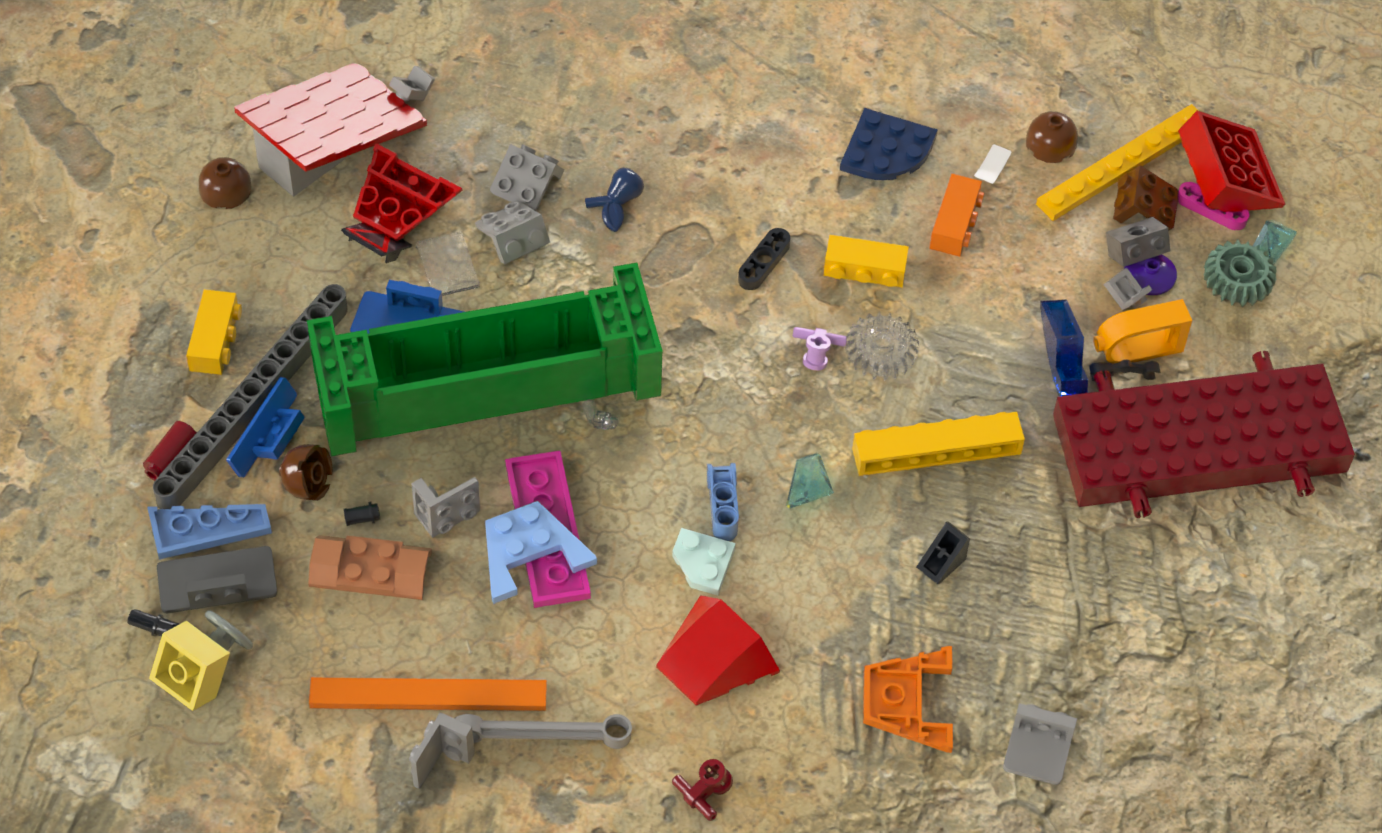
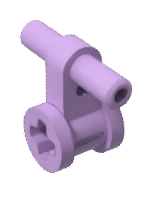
[792,327,847,370]

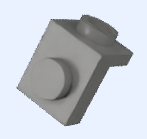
[389,66,435,101]
[1103,268,1152,310]

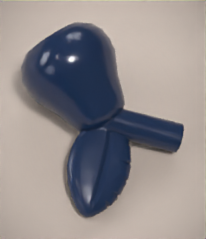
[585,167,644,232]

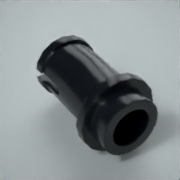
[344,501,381,526]

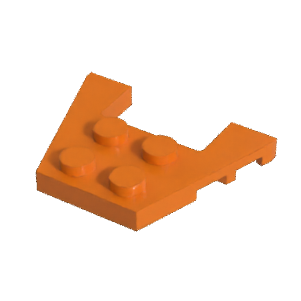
[863,646,953,753]

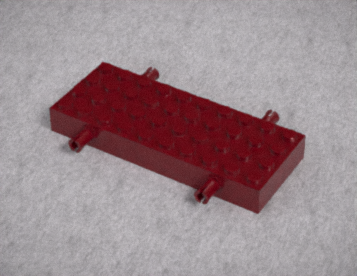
[1053,351,1355,518]

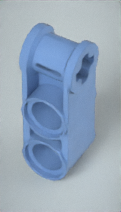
[707,463,739,541]

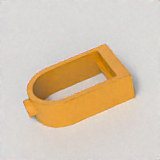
[1093,299,1192,364]

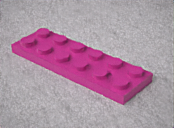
[505,450,591,608]

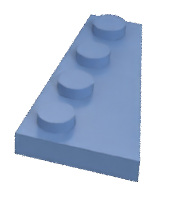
[147,504,272,560]

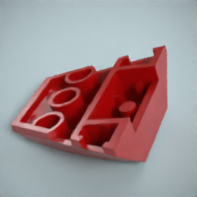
[353,143,463,241]
[656,595,780,706]

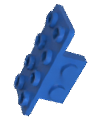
[350,279,465,334]

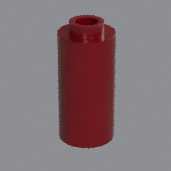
[143,421,197,481]

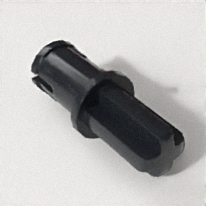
[127,609,179,637]

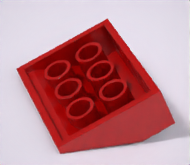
[1178,110,1286,212]

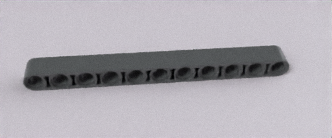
[153,284,348,509]

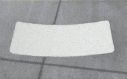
[974,144,1011,184]

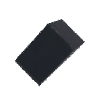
[916,521,970,584]

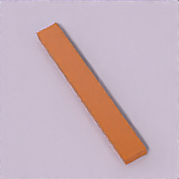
[309,677,547,711]

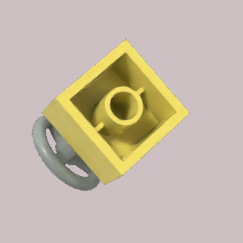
[149,610,253,711]

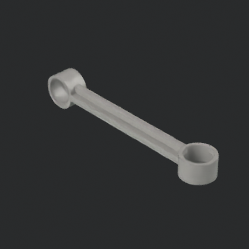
[454,714,632,749]

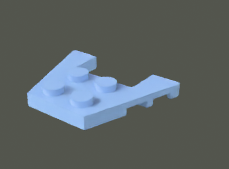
[485,501,597,604]

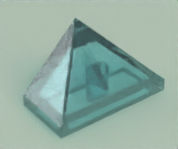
[1252,220,1297,265]
[786,453,834,509]

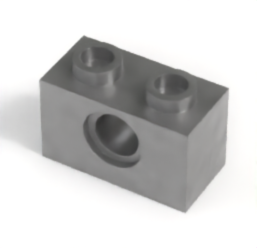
[1106,217,1171,267]

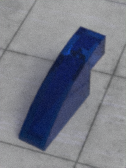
[1040,299,1088,397]

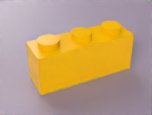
[823,235,909,288]
[186,289,242,375]

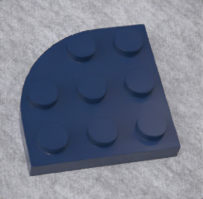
[840,108,938,180]

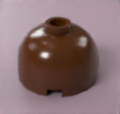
[1026,111,1078,163]
[198,157,251,209]
[279,444,333,501]

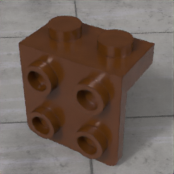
[1113,165,1178,231]

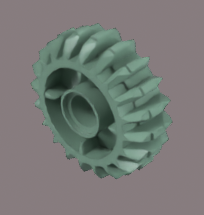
[1204,239,1277,307]

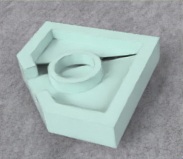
[672,528,736,596]

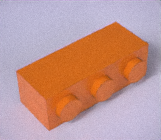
[929,174,985,257]

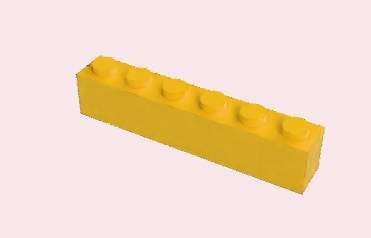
[852,412,1025,476]

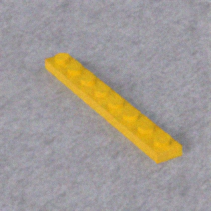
[1036,104,1199,221]

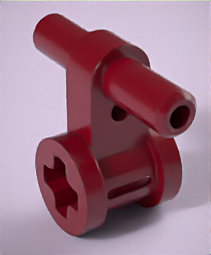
[672,759,733,821]

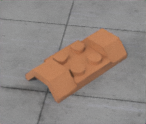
[308,535,432,600]

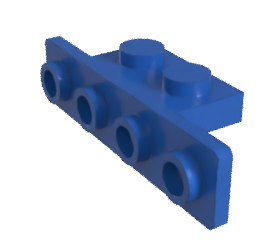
[226,377,305,478]

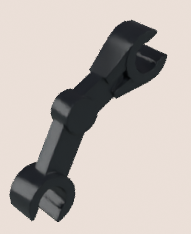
[1089,359,1161,381]

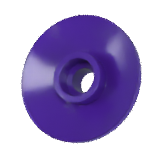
[1124,254,1177,296]

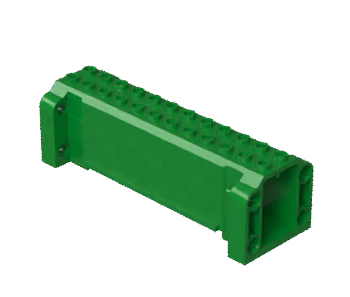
[307,262,663,457]

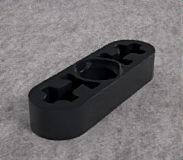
[738,228,790,290]

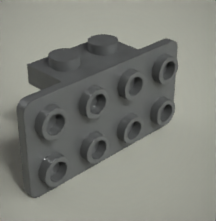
[157,546,277,614]

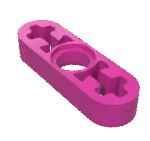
[1178,182,1249,230]

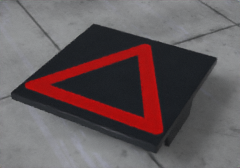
[341,223,412,263]

